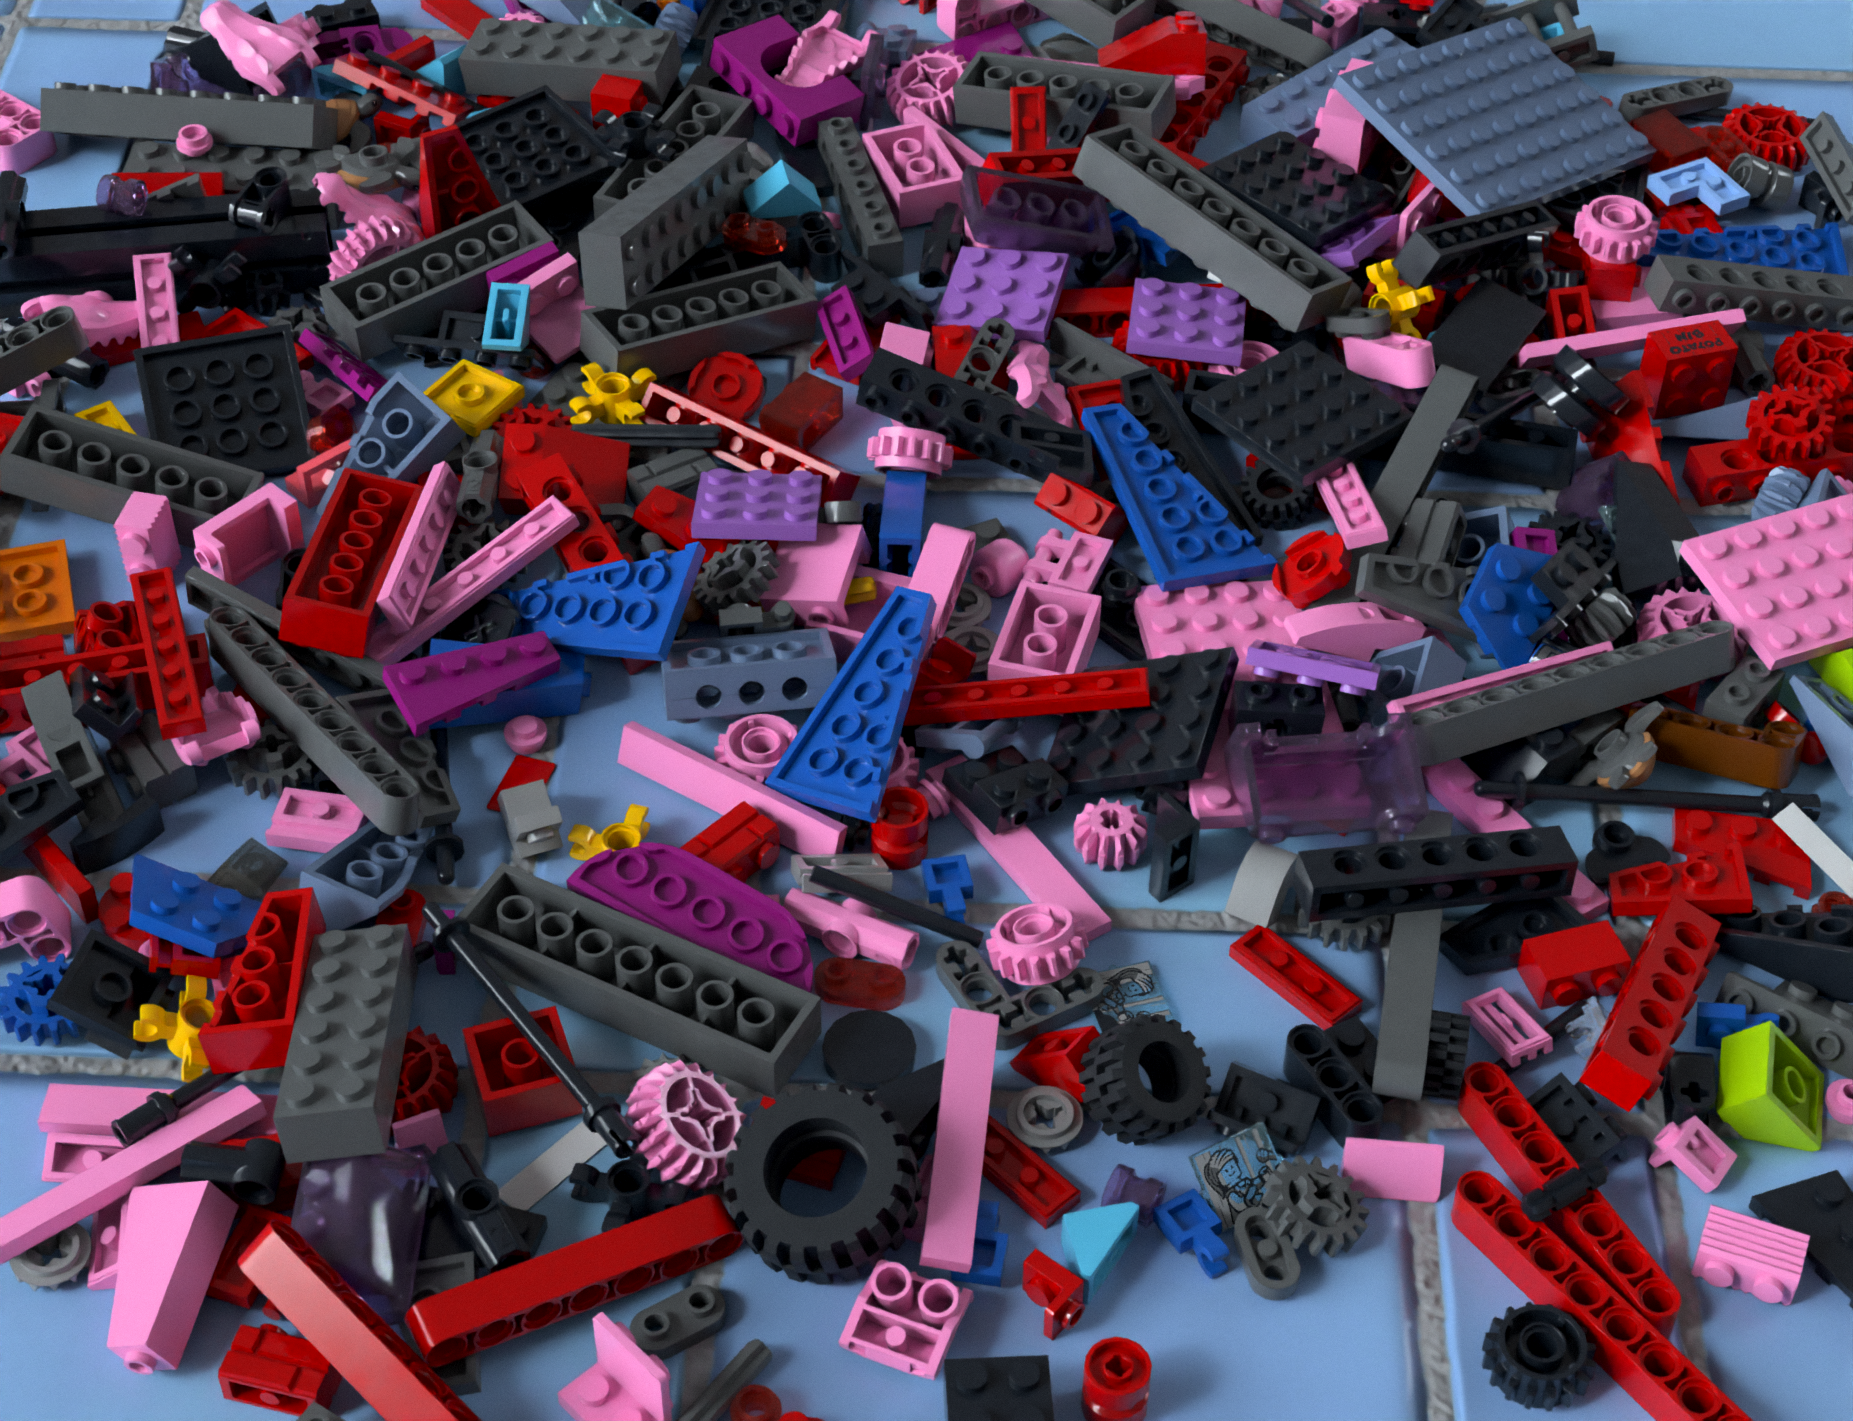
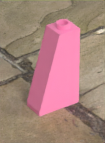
[106,1180,239,1375]

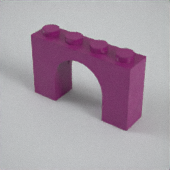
[709,14,865,147]

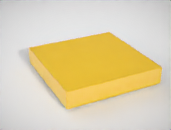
[423,359,525,438]

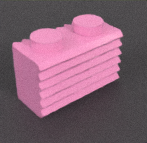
[113,491,182,583]
[1691,1204,1810,1306]

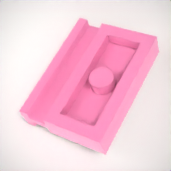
[265,787,369,853]

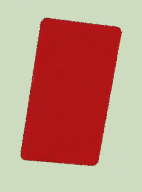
[487,755,556,812]

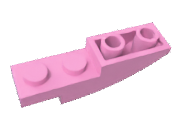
[1283,602,1455,662]

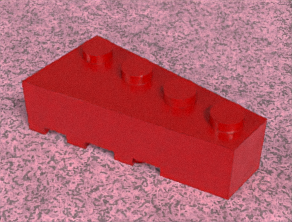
[197,887,326,1075]

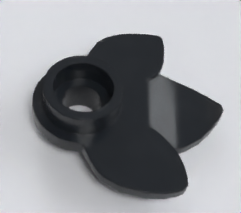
[1585,821,1671,886]

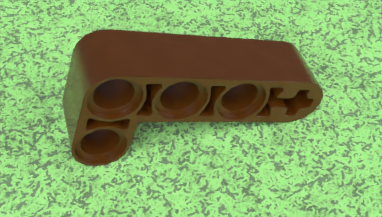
[1627,703,1807,789]

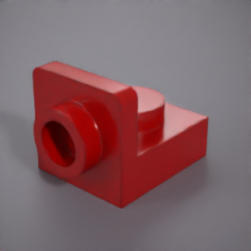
[373,111,432,151]
[914,636,977,687]
[1022,1249,1085,1341]

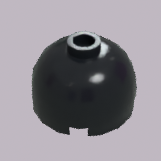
[1074,225,1150,288]

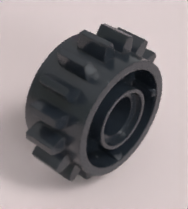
[1482,1302,1597,1412]

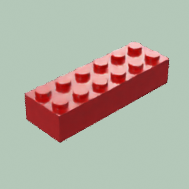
[278,467,424,659]

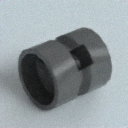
[1726,153,1794,212]

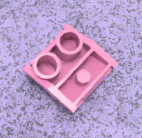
[838,1259,974,1381]

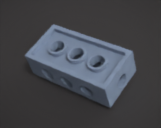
[660,627,837,724]

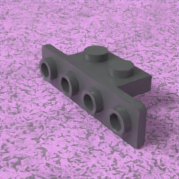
[1050,317,1175,394]
[1714,971,1853,1079]

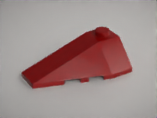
[419,124,501,240]
[932,324,1010,460]
[1579,370,1680,505]

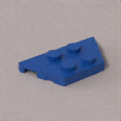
[1458,543,1554,670]
[129,854,262,959]

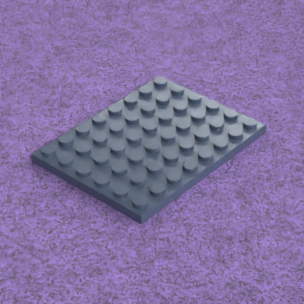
[1333,17,1658,217]

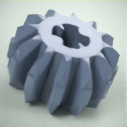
[653,1,698,56]
[1751,466,1811,521]

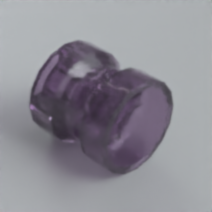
[96,174,148,217]
[1101,1163,1167,1228]

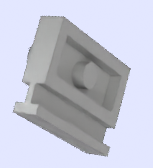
[791,853,893,893]

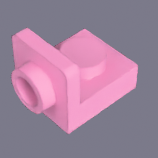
[1648,1116,1738,1194]

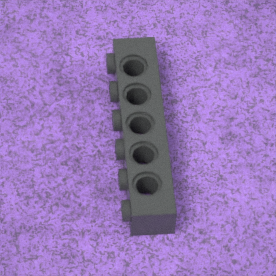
[817,117,904,278]
[1643,254,1853,332]

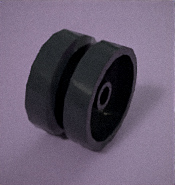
[1529,344,1631,442]

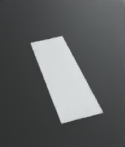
[1772,802,1853,900]
[499,1121,607,1211]

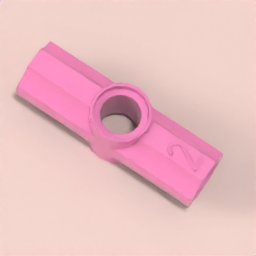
[783,887,919,970]

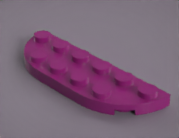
[566,842,813,993]

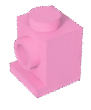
[1312,0,1361,50]

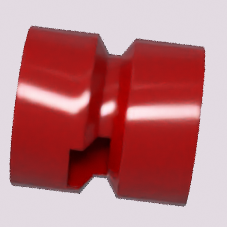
[871,786,929,870]
[1081,1337,1152,1421]

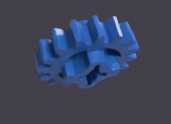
[0,953,80,1046]

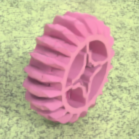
[886,48,970,127]
[327,214,422,281]
[1635,587,1749,685]
[624,1060,747,1192]

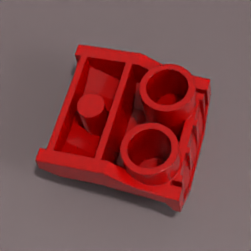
[74,600,143,654]

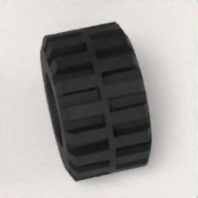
[1079,1014,1211,1145]

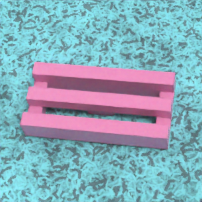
[1462,986,1553,1068]

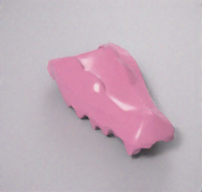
[200,0,321,96]
[775,9,881,87]
[312,172,424,241]
[20,294,139,347]
[1006,340,1074,429]
[171,686,262,767]

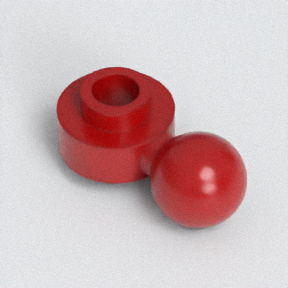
[1763,700,1828,765]

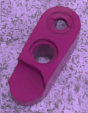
[312,25,413,66]

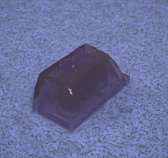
[959,165,1115,259]
[291,1143,434,1326]

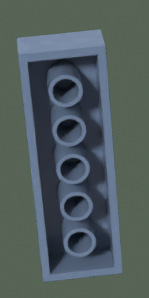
[1238,27,1417,147]

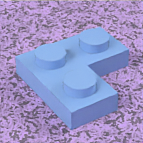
[1647,157,1751,216]

